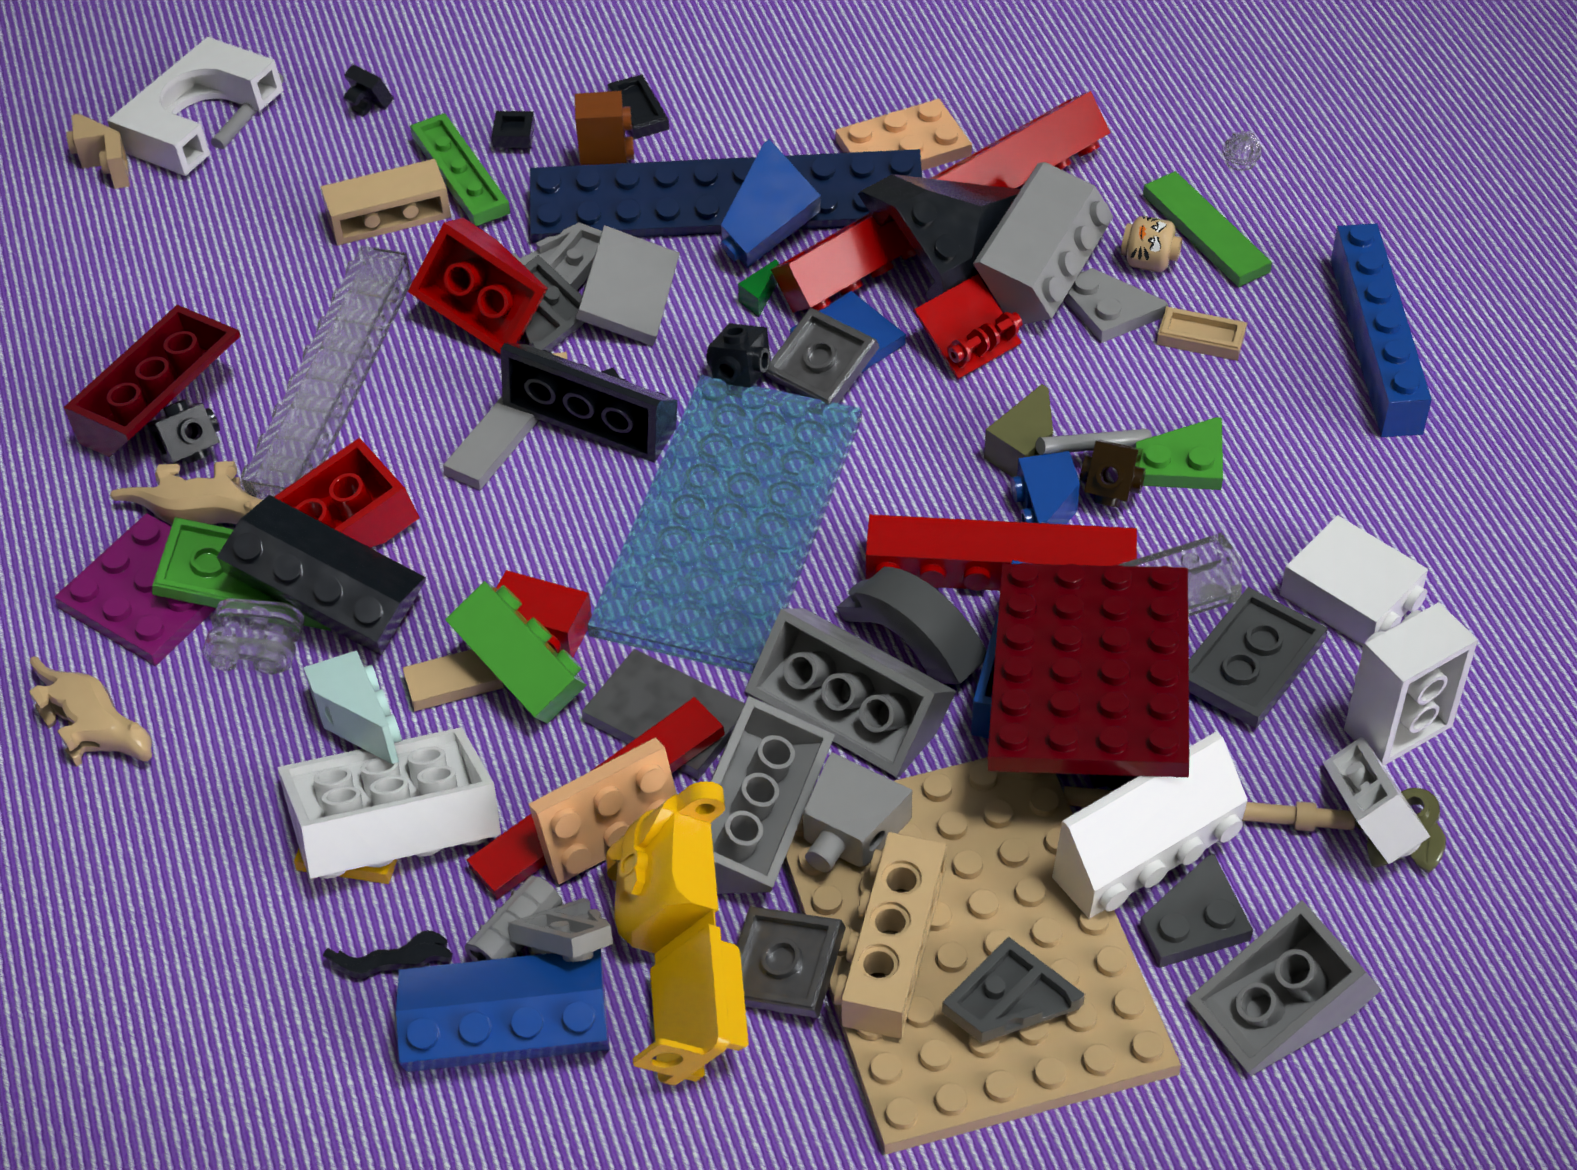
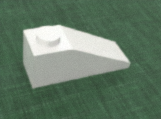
[1323,736,1430,864]

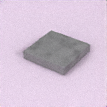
[765,307,879,411]
[737,906,846,1018]

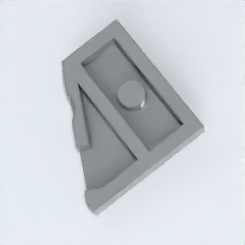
[512,223,602,290]
[1064,268,1169,343]
[508,898,613,962]

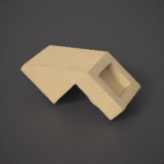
[66,114,130,189]

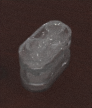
[202,599,305,674]

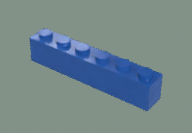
[1330,223,1432,437]

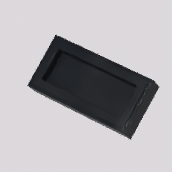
[607,74,669,139]

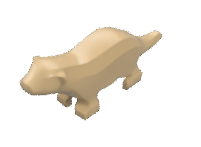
[110,461,262,525]
[29,656,152,767]

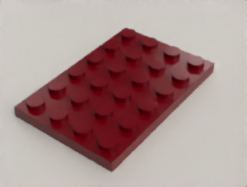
[987,563,1189,778]

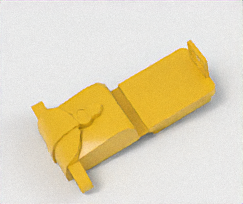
[606,781,749,1086]

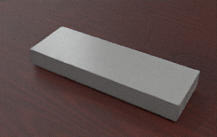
[443,397,540,490]

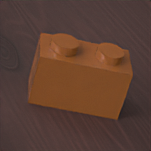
[575,91,635,165]

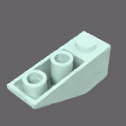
[304,650,402,764]

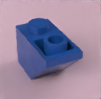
[1011,451,1080,524]

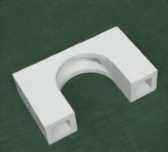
[107,37,283,176]

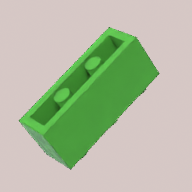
[445,581,587,724]

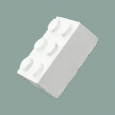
[1344,602,1478,766]

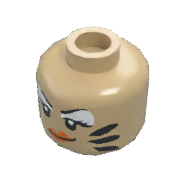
[1121,216,1182,272]

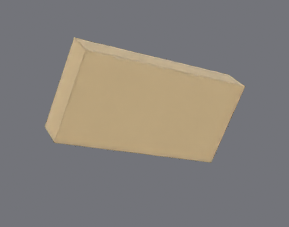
[1156,306,1247,361]
[402,649,504,712]

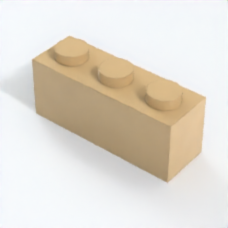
[320,159,451,246]

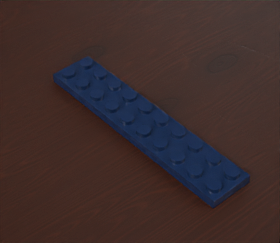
[530,149,922,243]

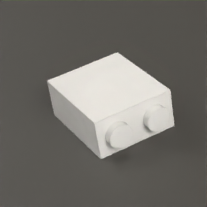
[1280,515,1428,646]

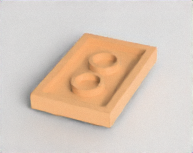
[835,99,972,171]
[528,738,677,885]

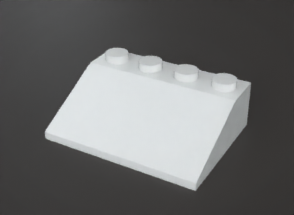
[277,727,501,879]

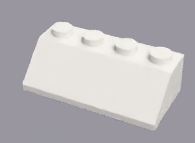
[1052,731,1248,919]

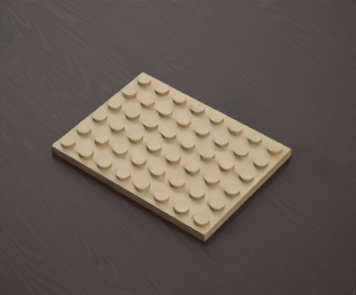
[784,758,1181,1155]

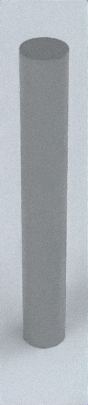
[211,72,284,150]
[1036,429,1152,455]

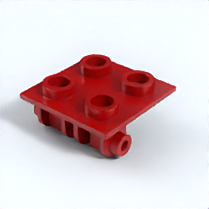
[913,274,1023,380]

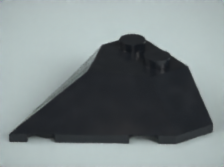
[858,174,1021,301]

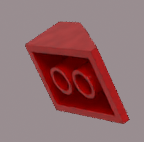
[407,218,548,354]
[274,438,420,548]

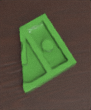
[1135,417,1223,490]

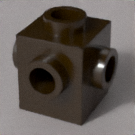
[1080,440,1146,507]

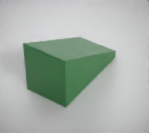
[738,259,779,317]

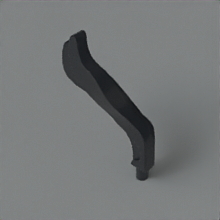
[323,930,453,980]

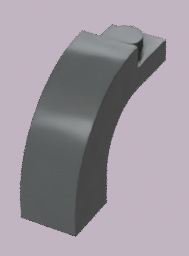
[837,566,987,684]

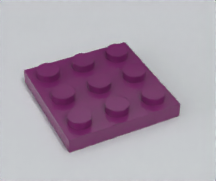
[54,513,216,666]

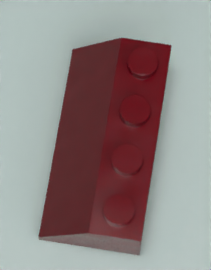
[64,305,241,457]

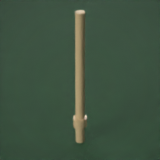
[1064,786,1355,832]

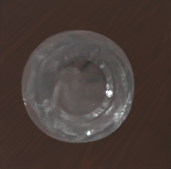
[1222,130,1262,171]

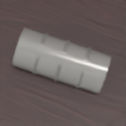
[465,875,563,962]

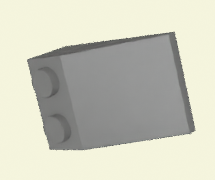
[1187,900,1382,1076]

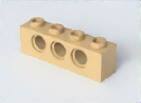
[834,832,947,1039]

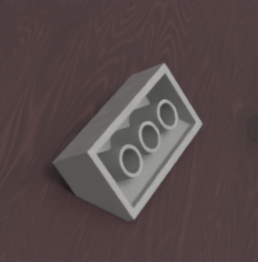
[973,162,1113,325]
[745,608,956,777]
[710,696,835,894]

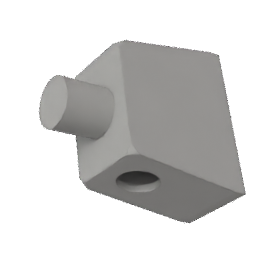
[803,752,912,872]

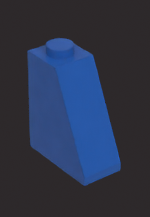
[720,139,821,268]

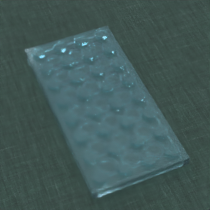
[588,375,862,674]

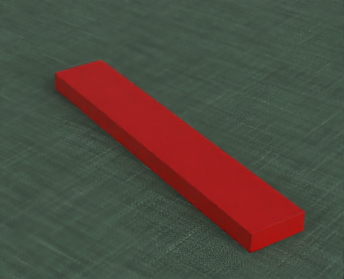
[466,697,725,899]

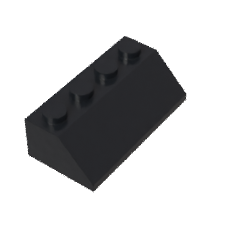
[500,343,678,463]
[217,495,426,655]

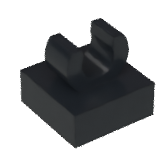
[344,64,394,116]

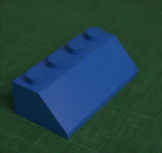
[396,949,610,1072]

